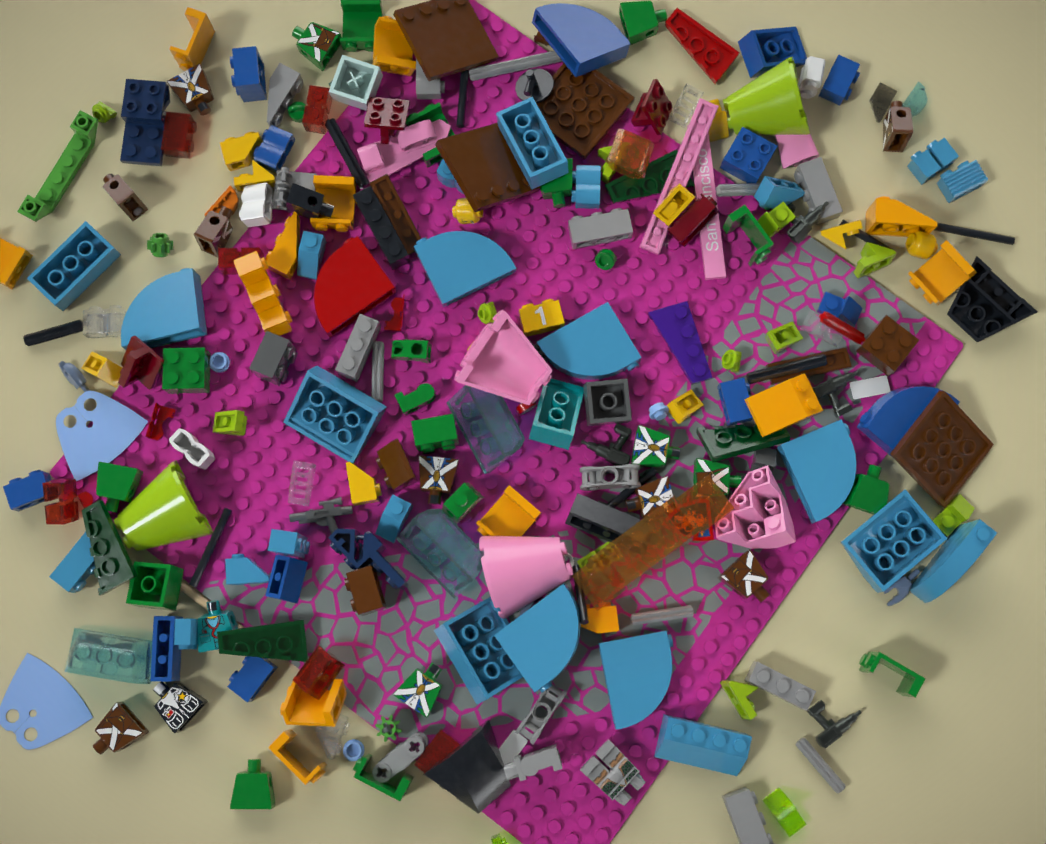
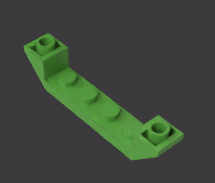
[17,110,98,222]

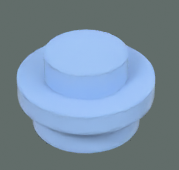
[209,352,230,373]
[649,402,669,421]
[343,739,365,761]

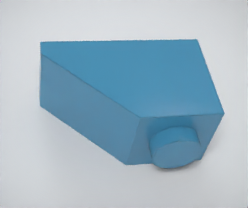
[754,176,805,210]
[297,231,327,280]
[375,494,413,543]
[225,554,270,585]

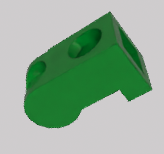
[391,340,432,363]
[394,383,436,416]

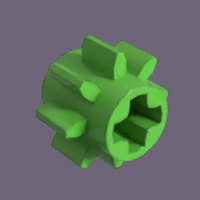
[147,233,173,257]
[375,714,402,742]

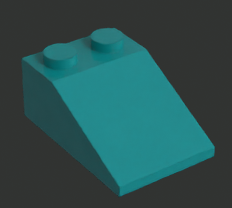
[529,378,584,450]

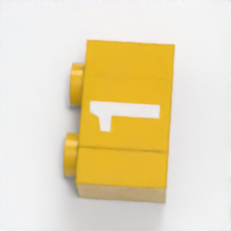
[519,299,565,337]

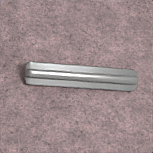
[715,183,761,197]
[371,341,384,402]
[631,605,694,625]
[796,738,846,793]

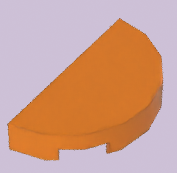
[204,185,239,217]

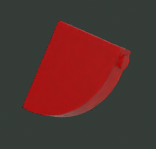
[314,236,396,338]

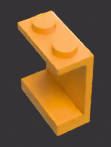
[169,7,215,71]
[372,16,416,76]
[310,175,357,232]
[0,238,33,290]
[908,240,977,306]
[476,485,541,537]
[280,677,347,727]
[268,729,327,785]

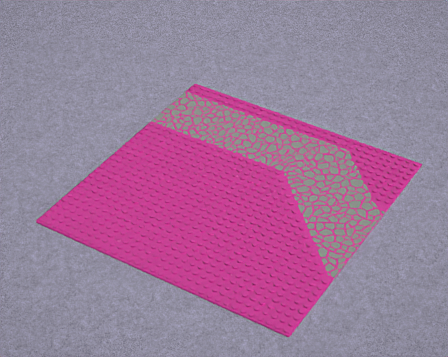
[50,0,963,844]

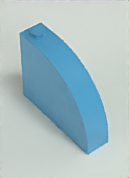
[414,231,516,308]
[121,268,207,350]
[537,302,642,380]
[777,419,856,524]
[910,519,997,603]
[494,584,581,693]
[598,631,673,730]

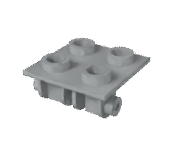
[272,167,317,210]

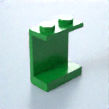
[340,0,382,52]
[405,102,455,168]
[722,205,774,267]
[859,652,926,698]
[353,753,414,801]

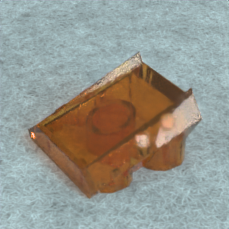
[606,128,654,178]

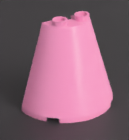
[454,310,553,405]
[479,536,573,619]

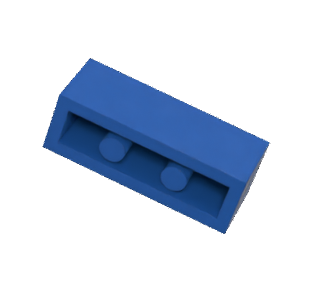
[150,616,183,682]

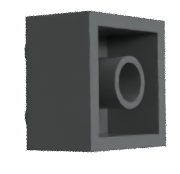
[249,331,297,386]
[583,379,632,426]

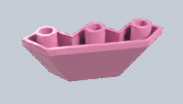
[714,466,796,549]

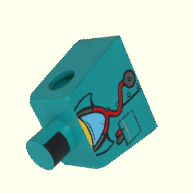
[198,600,239,653]

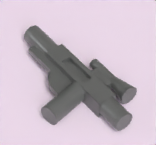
[289,497,353,534]

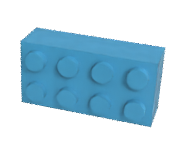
[496,97,568,189]
[27,221,121,311]

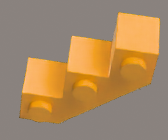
[233,251,293,336]

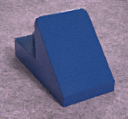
[817,292,863,327]

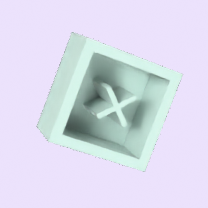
[329,55,383,111]

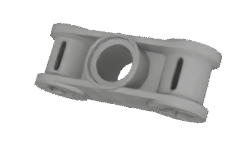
[580,464,641,491]
[515,681,567,745]
[372,732,429,783]

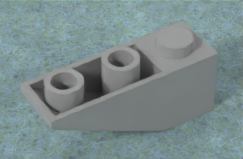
[267,63,303,127]

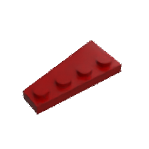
[665,8,740,85]

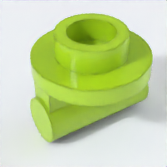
[92,101,117,123]
[478,302,497,324]
[722,349,742,373]

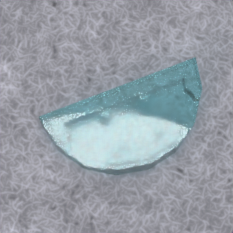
[903,81,928,117]

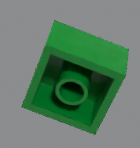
[162,347,211,394]
[411,414,459,454]
[126,561,184,611]

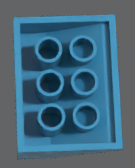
[283,365,387,464]
[841,489,947,593]
[434,597,523,705]

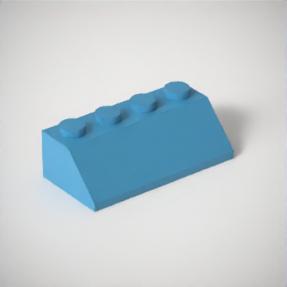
[654,714,752,776]

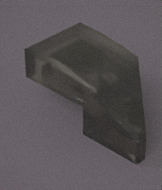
[869,82,897,123]

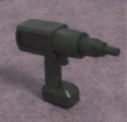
[787,201,829,243]
[812,371,859,418]
[581,423,632,466]
[807,700,862,748]

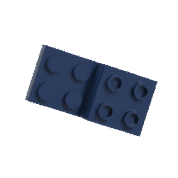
[120,79,171,166]
[328,529,409,590]

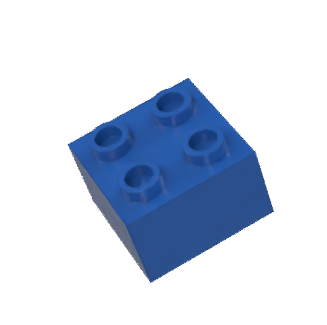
[230,46,267,102]
[720,127,777,183]

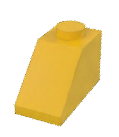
[81,352,122,388]
[346,462,382,506]

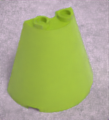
[723,56,810,135]
[114,460,213,551]

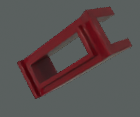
[667,193,719,247]

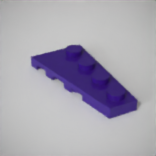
[648,301,712,385]

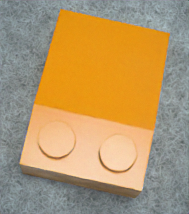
[865,196,937,237]
[745,373,823,437]

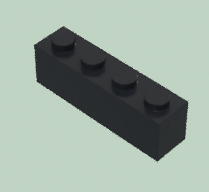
[353,186,411,271]
[565,493,655,556]

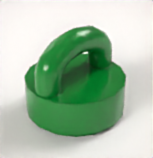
[288,101,309,123]
[595,249,617,270]

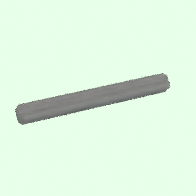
[469,51,562,81]

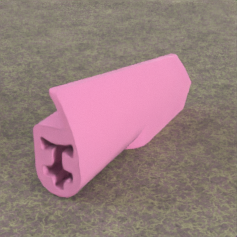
[357,119,451,183]
[775,134,819,169]

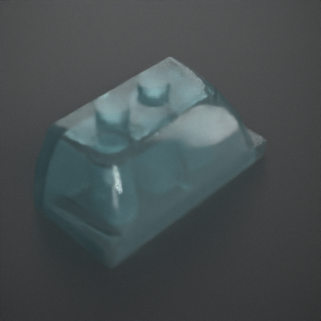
[447,385,525,474]
[396,509,484,599]
[64,628,152,684]

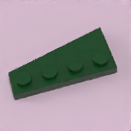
[605,149,694,204]
[696,423,790,463]
[82,500,138,596]
[217,620,308,662]

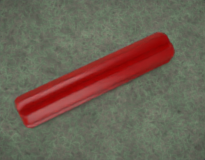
[819,311,866,344]

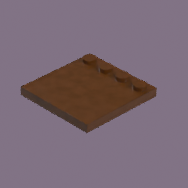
[393,0,499,81]
[537,63,635,159]
[435,123,541,212]
[890,390,994,508]

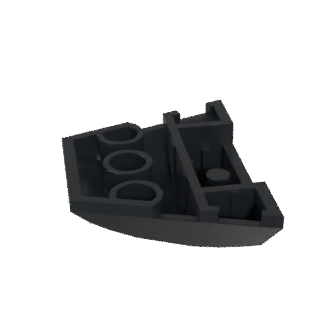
[947,256,1038,342]
[423,720,511,814]

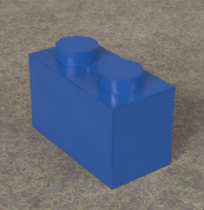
[818,55,860,106]
[717,378,753,426]
[3,470,57,512]
[265,555,308,604]
[227,656,278,702]

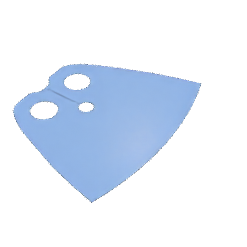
[56,391,148,481]
[0,653,93,750]

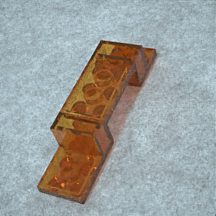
[572,475,735,611]

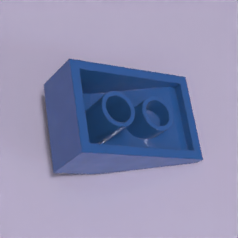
[738,26,807,78]

